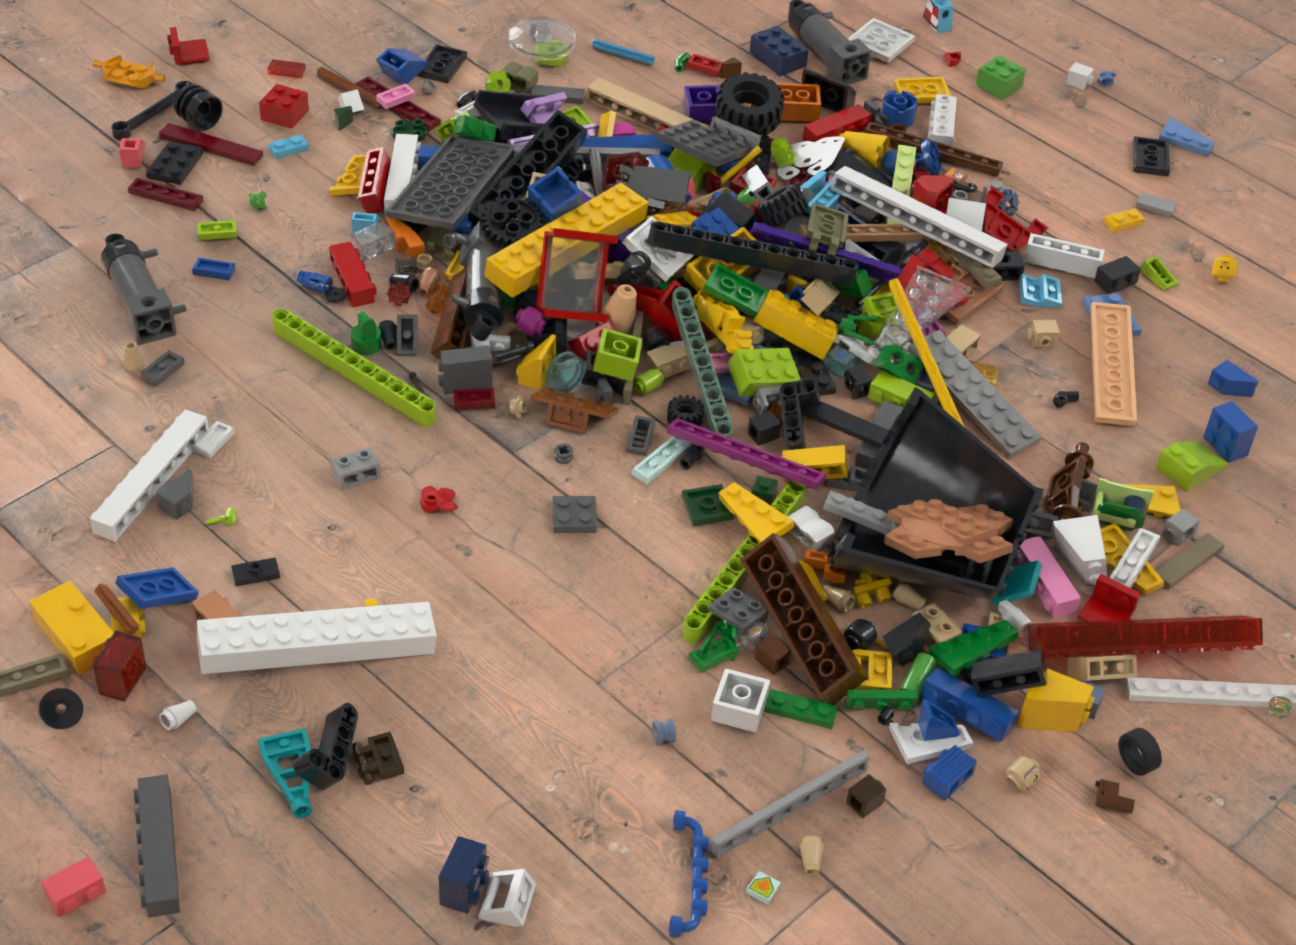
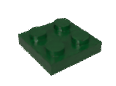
[681,484,735,526]

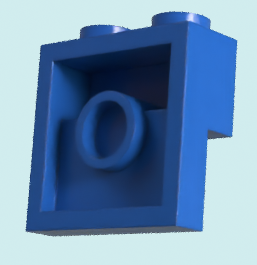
[691,207,740,235]

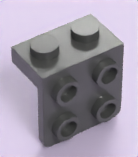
[709,587,769,633]

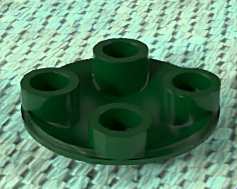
[392,119,427,142]

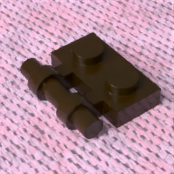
[352,731,405,785]

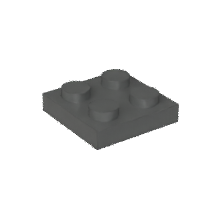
[553,496,597,533]

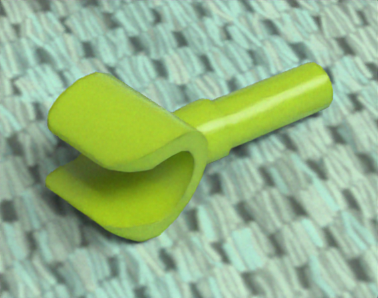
[206,508,238,526]

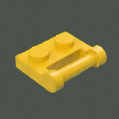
[852,649,892,690]

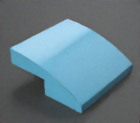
[1019,274,1062,307]

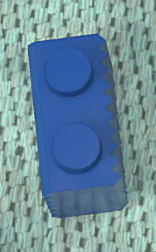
[922,745,977,801]

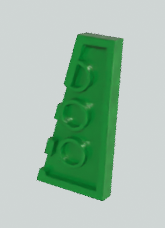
[929,620,1018,677]

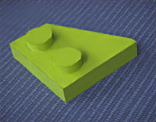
[862,292,907,329]

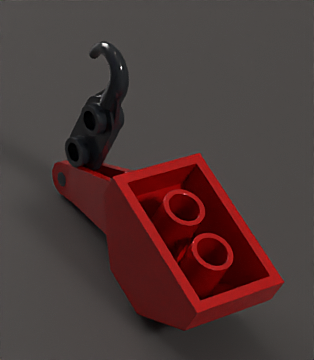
[911,169,978,214]
[607,251,710,343]

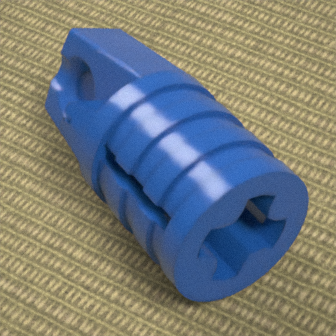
[296,271,333,294]

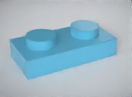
[268,135,309,159]

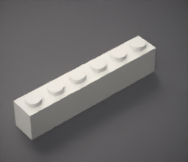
[384,134,421,215]

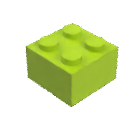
[593,328,642,381]

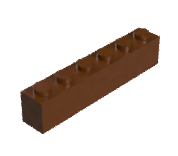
[430,267,468,360]

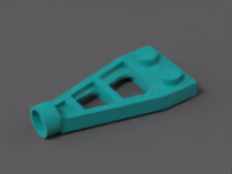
[258,728,312,818]

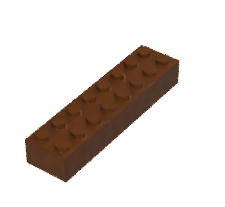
[740,533,868,705]

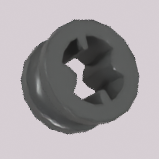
[554,444,573,464]

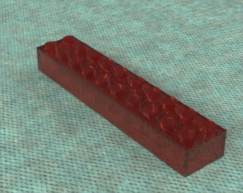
[1028,615,1263,658]

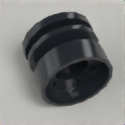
[174,84,223,131]

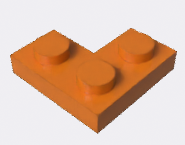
[804,549,847,584]

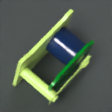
[1091,478,1154,531]

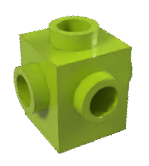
[485,70,511,93]

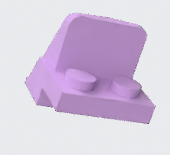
[521,92,567,124]

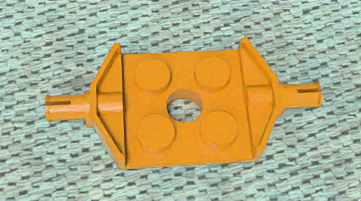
[93,54,166,88]

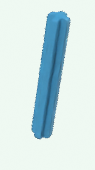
[592,39,655,65]

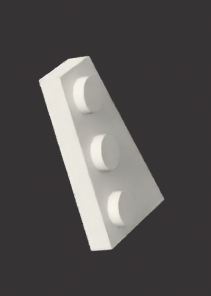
[889,723,973,764]

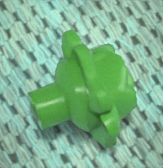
[248,191,268,210]

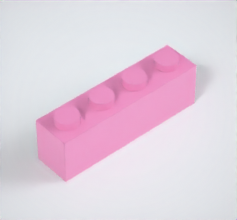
[1015,536,1081,619]

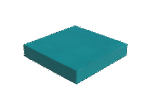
[992,560,1042,606]

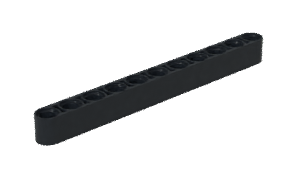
[647,221,859,285]

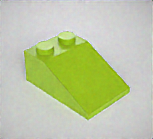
[1156,441,1229,492]

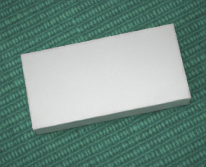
[192,421,235,458]

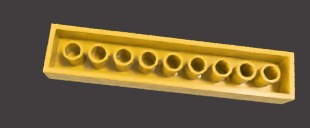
[484,183,649,298]

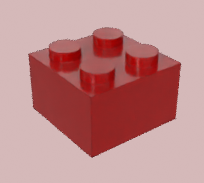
[259,84,309,129]

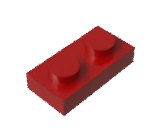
[687,54,723,77]

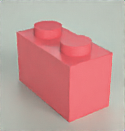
[41,856,106,917]

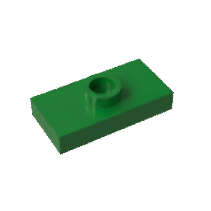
[689,635,739,673]

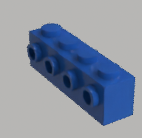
[920,668,1019,742]

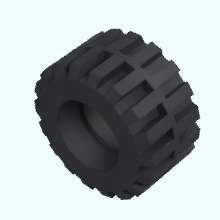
[756,184,809,227]

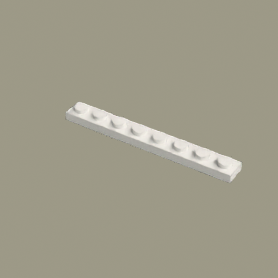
[1125,677,1296,709]

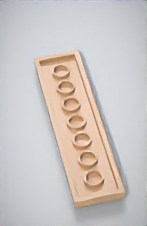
[1090,302,1137,426]

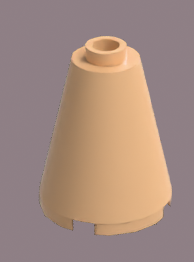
[598,285,637,335]

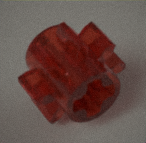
[386,281,412,306]

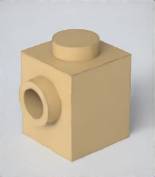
[1028,320,1060,348]

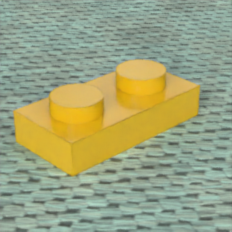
[1103,208,1145,232]

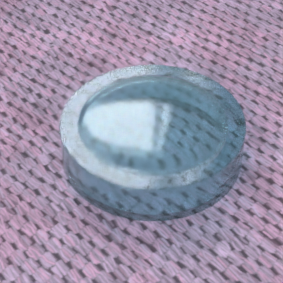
[546,352,585,392]

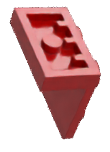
[1078,574,1141,637]

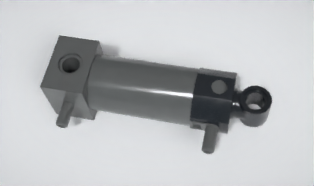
[788,0,876,84]
[451,221,510,341]
[101,233,187,345]

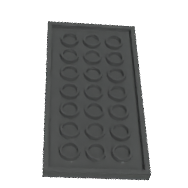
[386,134,514,230]

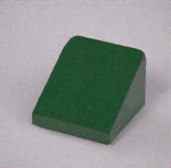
[334,106,353,130]

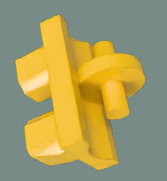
[852,573,892,609]

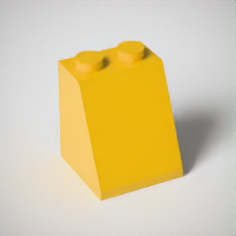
[1017,668,1095,732]

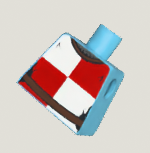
[923,0,953,33]

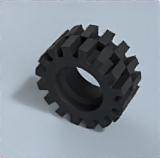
[667,395,704,426]

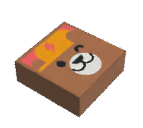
[943,167,968,184]

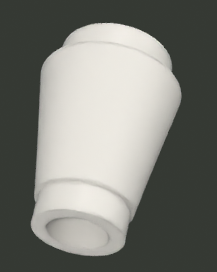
[159,700,197,730]

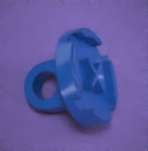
[915,138,942,173]

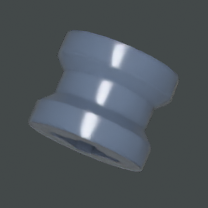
[652,719,676,745]

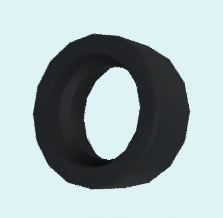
[1118,728,1162,776]

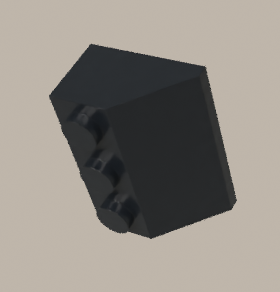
[801,68,856,113]

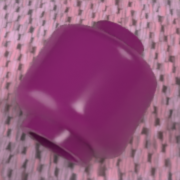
[515,306,547,336]

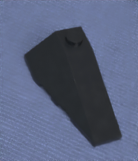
[825,147,893,188]

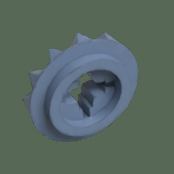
[998,189,1020,216]

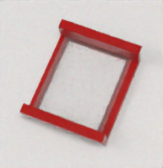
[536,228,618,323]

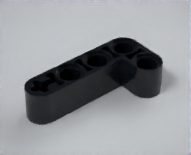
[779,379,821,450]
[293,703,358,790]

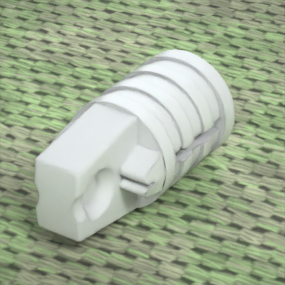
[998,599,1034,638]

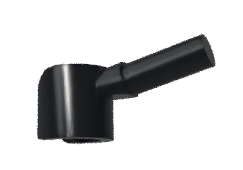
[878,707,894,726]

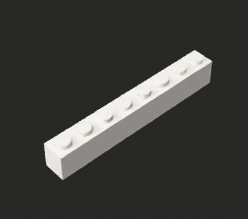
[90,409,209,542]

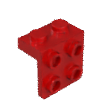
[167,27,209,64]

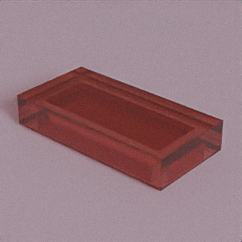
[267,59,306,78]

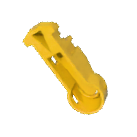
[693,290,754,354]

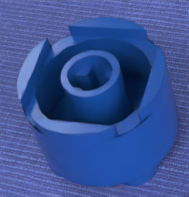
[881,90,917,127]

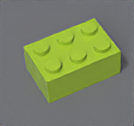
[727,348,801,397]

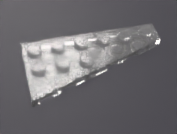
[874,266,972,350]

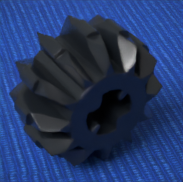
[562,157,592,184]

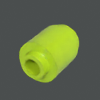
[634,368,664,395]

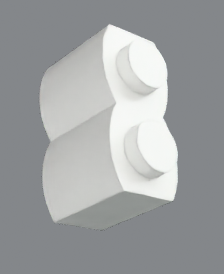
[787,506,835,551]

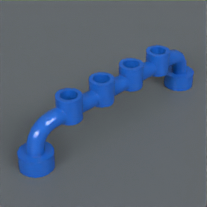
[669,810,709,937]

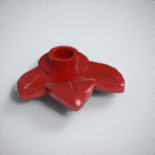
[420,486,458,513]

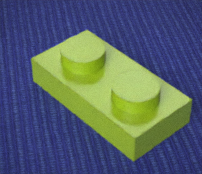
[197,220,237,240]

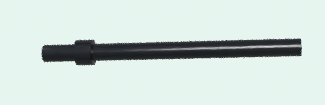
[854,240,928,308]

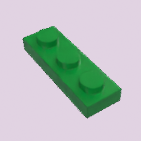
[764,689,838,729]
[845,690,918,711]

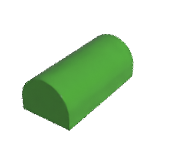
[899,653,938,703]

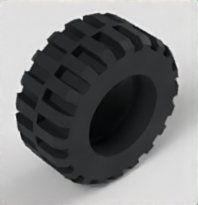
[715,72,784,136]

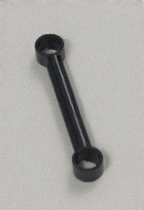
[111,81,192,140]

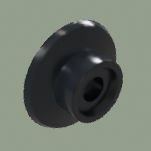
[39,688,83,729]

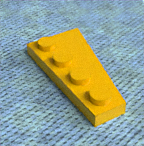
[719,482,794,544]
[1096,483,1180,518]
[1100,523,1164,595]

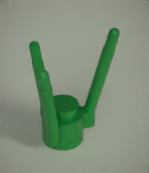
[838,314,878,346]
[700,619,738,661]

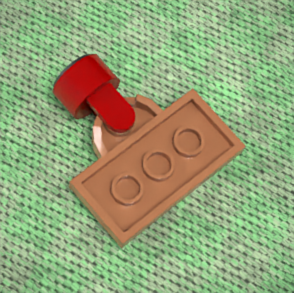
[916,248,1005,325]

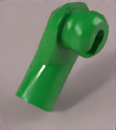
[675,52,691,72]

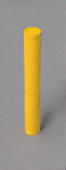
[720,146,762,186]

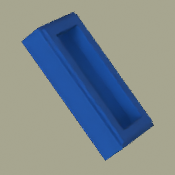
[192,257,236,281]

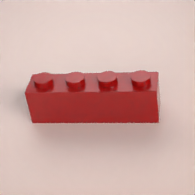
[802,104,872,143]
[358,147,391,214]
[329,241,377,308]

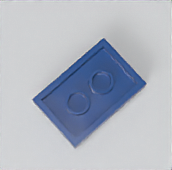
[115,567,199,609]

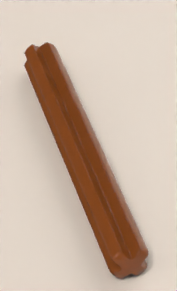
[317,67,382,108]

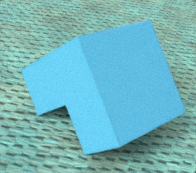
[351,212,380,240]

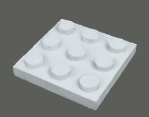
[848,18,915,63]
[622,216,694,282]

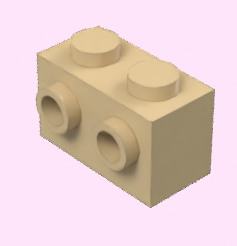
[912,603,962,648]

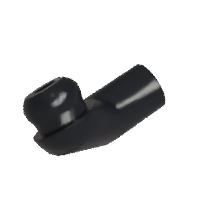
[456,90,478,109]
[1053,391,1079,407]

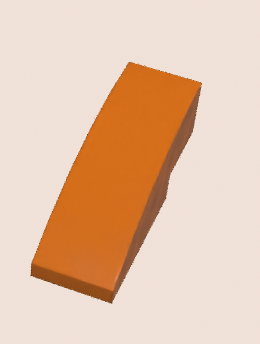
[385,216,425,262]

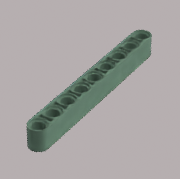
[672,287,733,438]

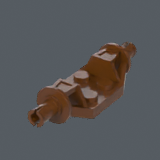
[1044,442,1094,520]

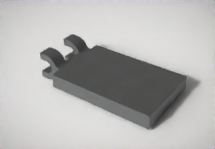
[616,165,691,207]

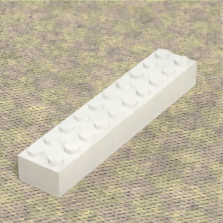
[197,602,437,674]

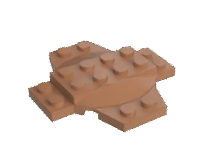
[885,499,1013,563]

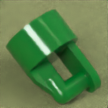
[351,311,382,355]

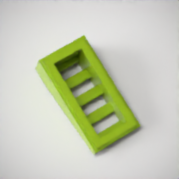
[1140,256,1179,291]

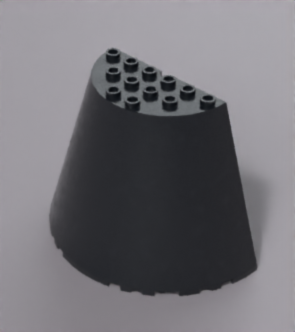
[826,387,1040,600]

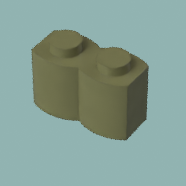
[499,61,538,92]

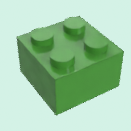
[976,55,1026,100]

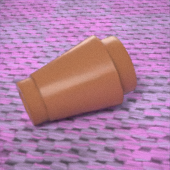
[418,268,440,296]

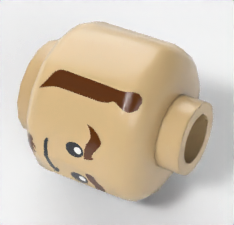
[1005,756,1041,792]

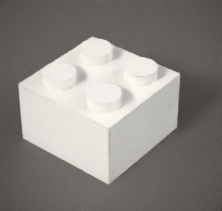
[711,668,770,733]

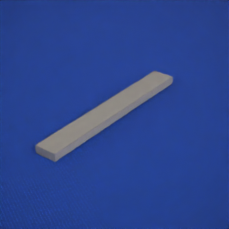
[710,750,870,859]

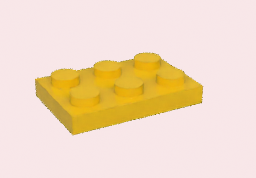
[893,77,951,104]

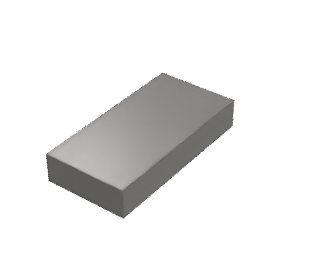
[1136,192,1177,218]

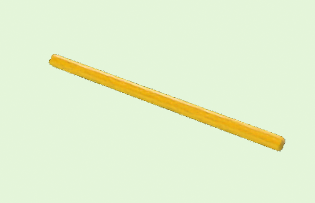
[889,278,964,426]

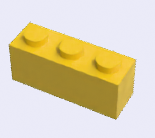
[782,445,848,483]

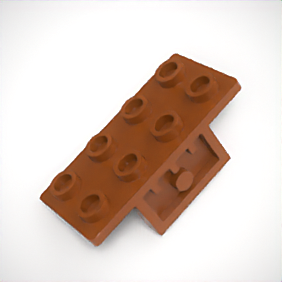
[530,387,618,434]

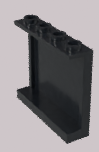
[473,90,544,140]

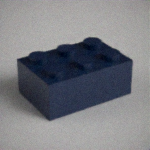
[750,26,808,76]

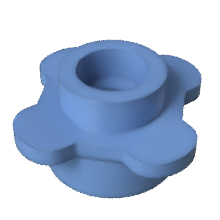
[1097,71,1116,87]

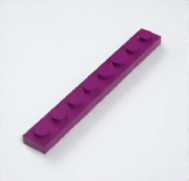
[667,418,826,490]

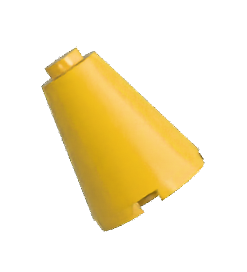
[838,131,889,169]

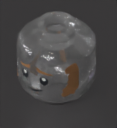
[735,620,769,653]

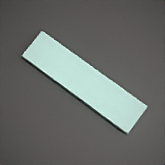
[631,436,693,484]

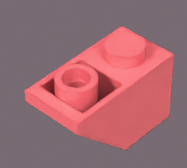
[119,138,146,168]

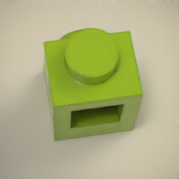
[771,137,796,168]

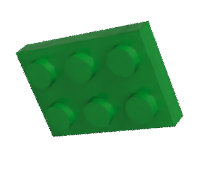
[702,263,769,318]

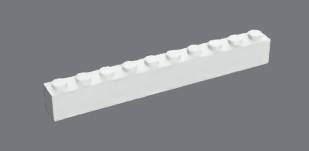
[830,166,1008,268]

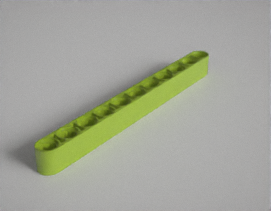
[272,309,437,426]
[683,481,807,644]

